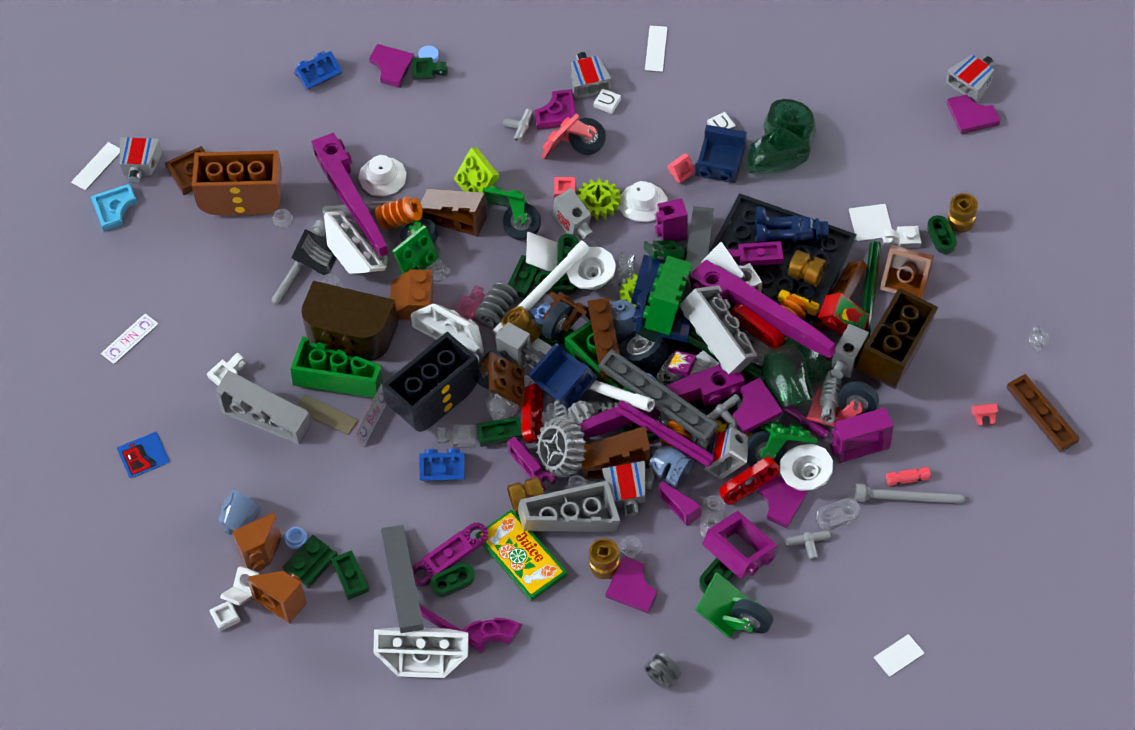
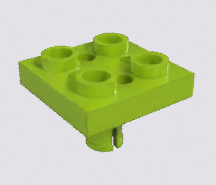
[454,147,499,199]

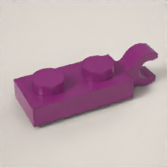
[727,241,784,266]
[507,437,555,491]

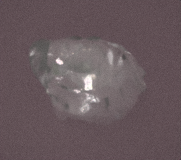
[484,392,520,420]

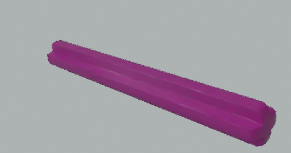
[616,400,715,467]

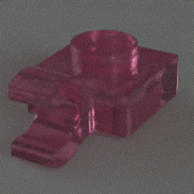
[454,285,485,321]

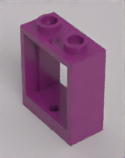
[830,407,894,463]
[702,511,777,580]

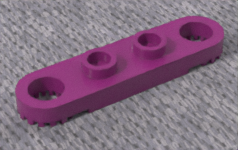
[412,522,488,587]

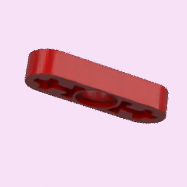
[729,303,785,350]
[522,383,543,444]
[719,457,780,505]

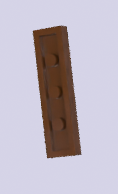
[813,260,868,331]
[587,297,619,380]
[1007,374,1080,453]

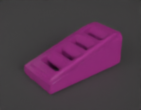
[659,482,701,526]

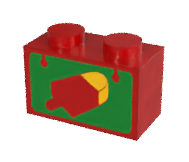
[818,293,870,337]

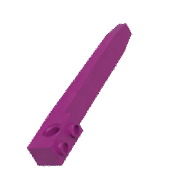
[311,132,388,257]
[689,260,836,358]
[578,365,745,439]

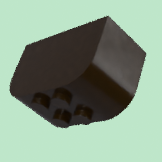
[301,281,399,361]
[855,288,938,390]

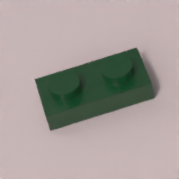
[508,255,540,298]
[476,416,524,447]
[331,550,369,600]

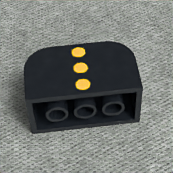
[382,331,479,432]

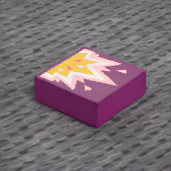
[667,351,697,376]

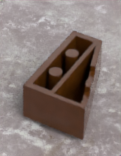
[420,189,487,237]
[581,426,650,481]

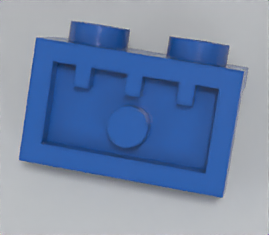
[294,51,342,91]
[419,449,465,481]

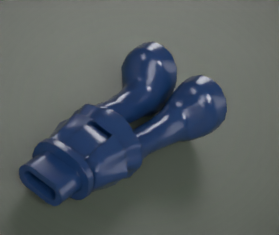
[755,207,828,243]

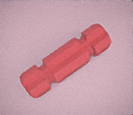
[886,467,931,486]

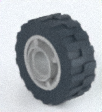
[619,331,670,372]

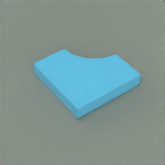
[90,183,137,232]

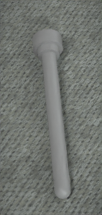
[272,220,326,304]
[855,484,965,504]

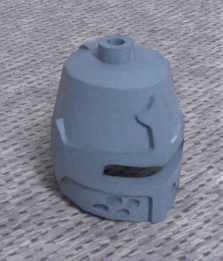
[610,300,637,343]
[649,444,695,489]
[218,488,262,535]

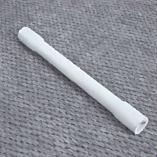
[492,241,590,335]
[589,380,655,412]

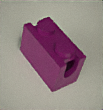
[654,198,688,242]

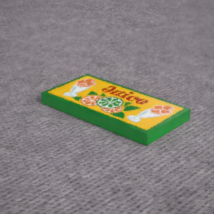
[475,509,567,601]

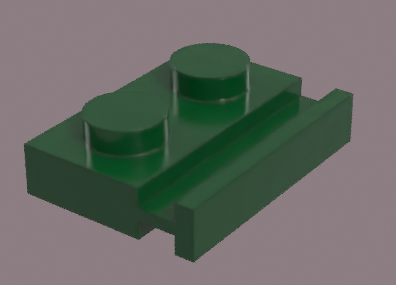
[644,240,684,260]
[282,535,338,588]

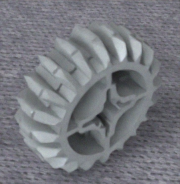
[535,417,587,478]

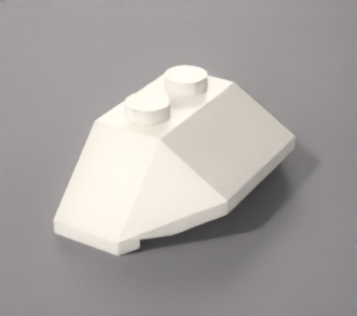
[324,211,388,274]
[411,304,484,363]
[373,627,468,678]

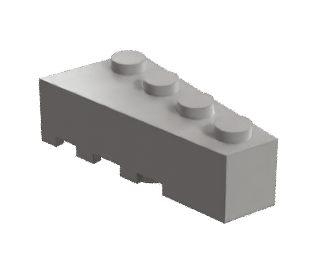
[679,285,757,374]
[215,370,311,444]
[518,481,620,532]

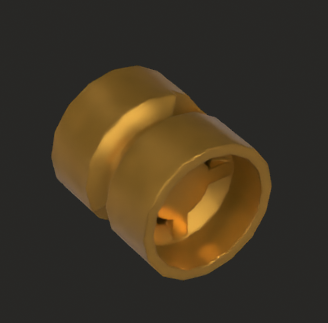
[947,193,978,232]
[788,250,826,286]
[501,306,542,343]
[507,477,544,514]
[589,538,619,579]

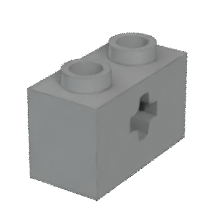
[495,322,532,368]

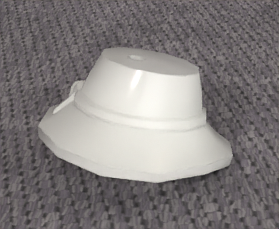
[358,155,407,197]
[619,181,668,223]
[566,247,616,290]
[780,444,833,491]

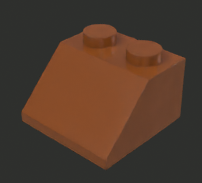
[879,245,934,299]
[390,270,434,319]
[232,513,282,572]
[247,571,307,624]

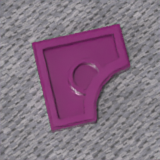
[369,44,414,87]
[535,89,576,130]
[947,94,1000,134]
[733,377,783,434]
[757,476,808,529]
[605,556,657,613]

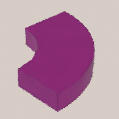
[461,618,522,650]

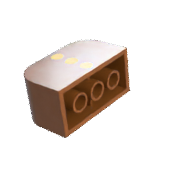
[192,150,282,215]

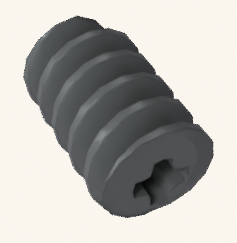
[474,282,518,329]

